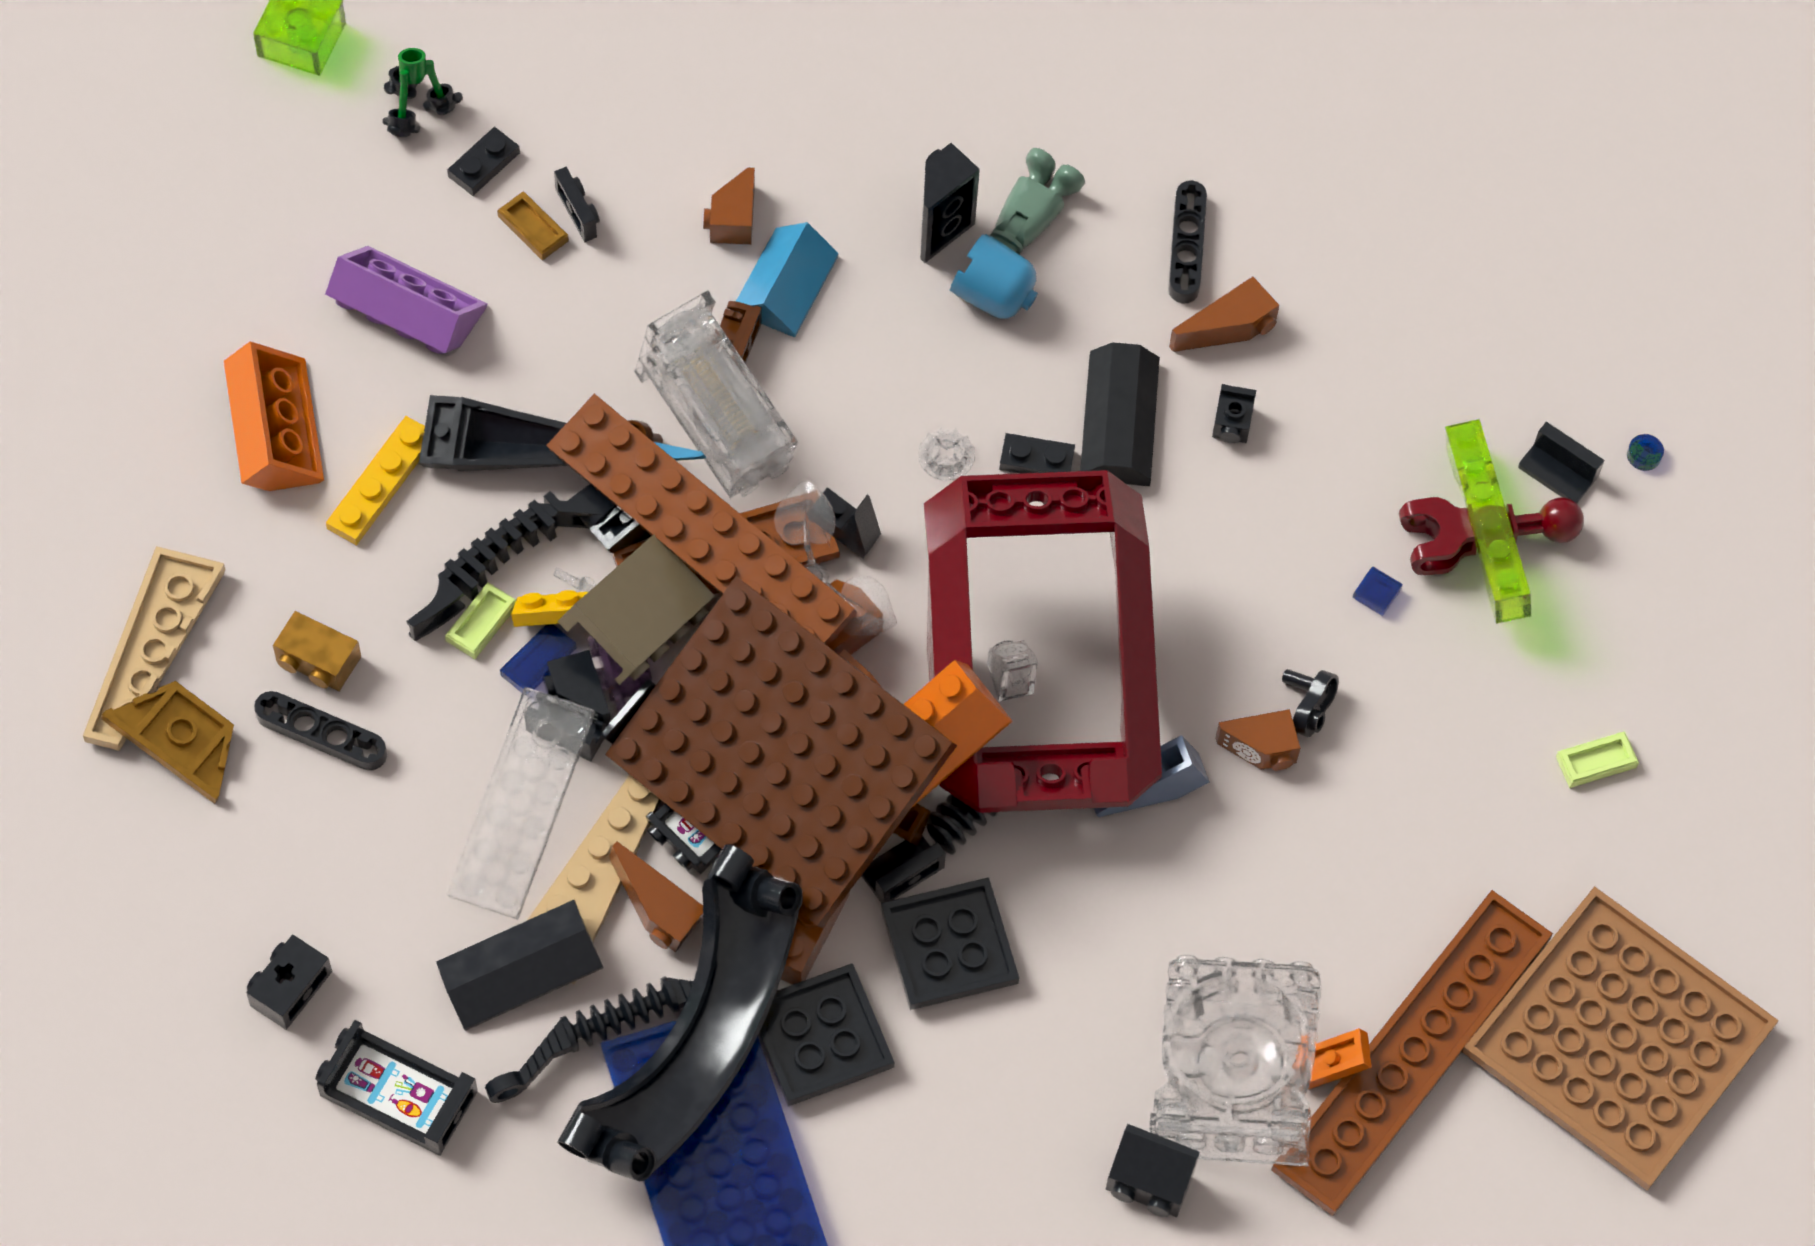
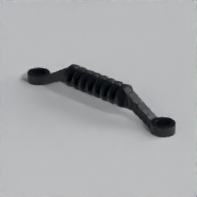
[485,976,693,1103]

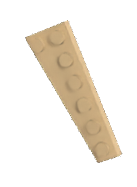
[83,546,226,751]
[527,775,661,984]

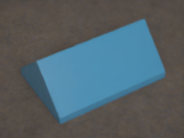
[736,222,839,337]

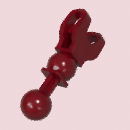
[1398,497,1584,575]

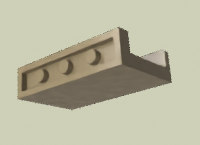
[557,534,715,685]

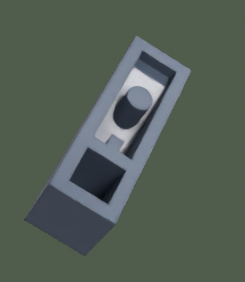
[1094,735,1210,817]

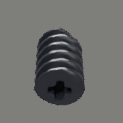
[926,794,998,855]

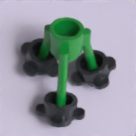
[382,48,463,137]

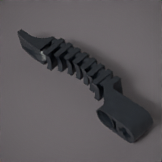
[406,484,616,641]

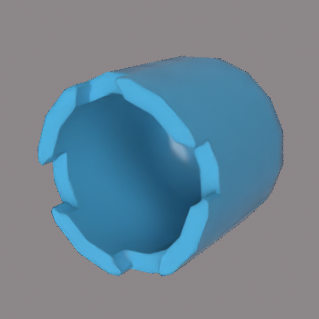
[949,234,1038,319]

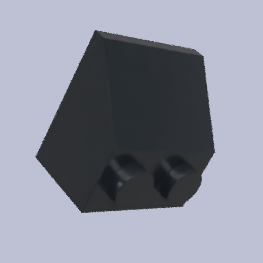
[1105,1123,1200,1217]

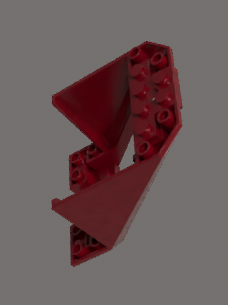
[924,470,1162,813]

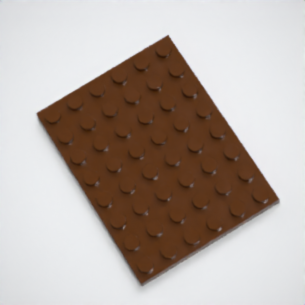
[605,577,957,928]

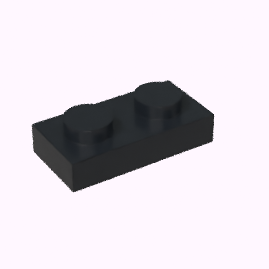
[447,126,520,196]
[554,166,600,243]
[999,433,1075,474]

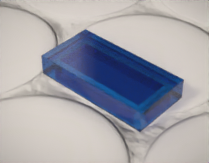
[500,624,577,697]

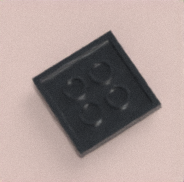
[881,877,1020,1010]
[758,963,895,1107]

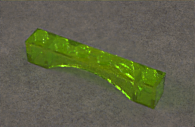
[1445,419,1531,624]

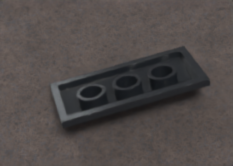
[436,900,604,1031]

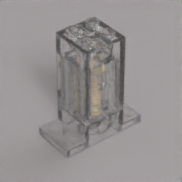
[634,290,798,499]

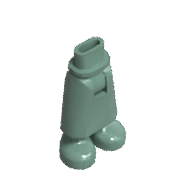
[990,148,1085,255]

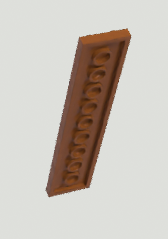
[546,393,857,646]
[1271,890,1553,1216]

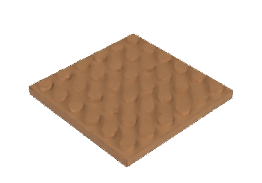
[1462,886,1779,1191]

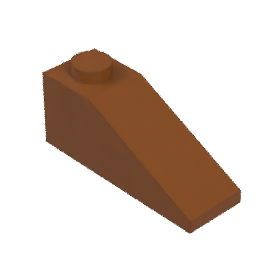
[1169,276,1280,352]
[609,841,703,953]

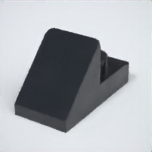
[806,487,881,559]

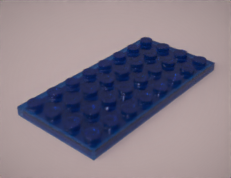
[600,1020,828,1246]

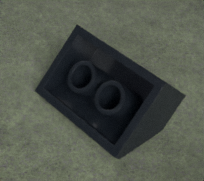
[920,143,980,263]

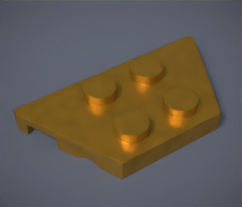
[101,681,234,804]

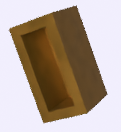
[273,611,361,692]

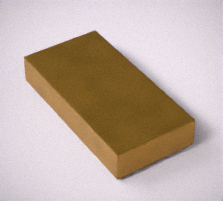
[497,191,569,261]

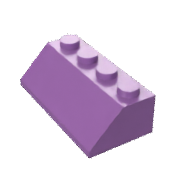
[325,246,488,354]

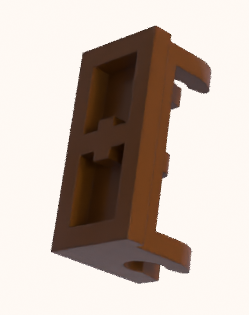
[702,301,762,381]

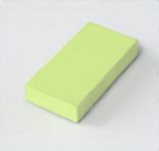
[445,582,516,659]
[1556,731,1639,788]

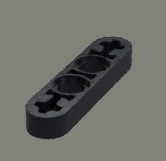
[1168,180,1207,303]
[254,691,387,770]

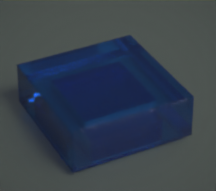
[1352,566,1403,616]

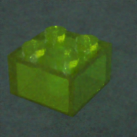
[253,0,346,76]

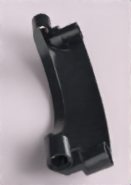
[557,844,803,1182]

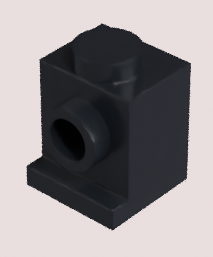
[1212,384,1257,443]

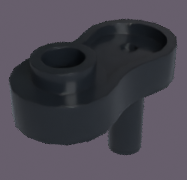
[1282,669,1339,737]

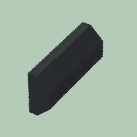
[1080,342,1160,486]

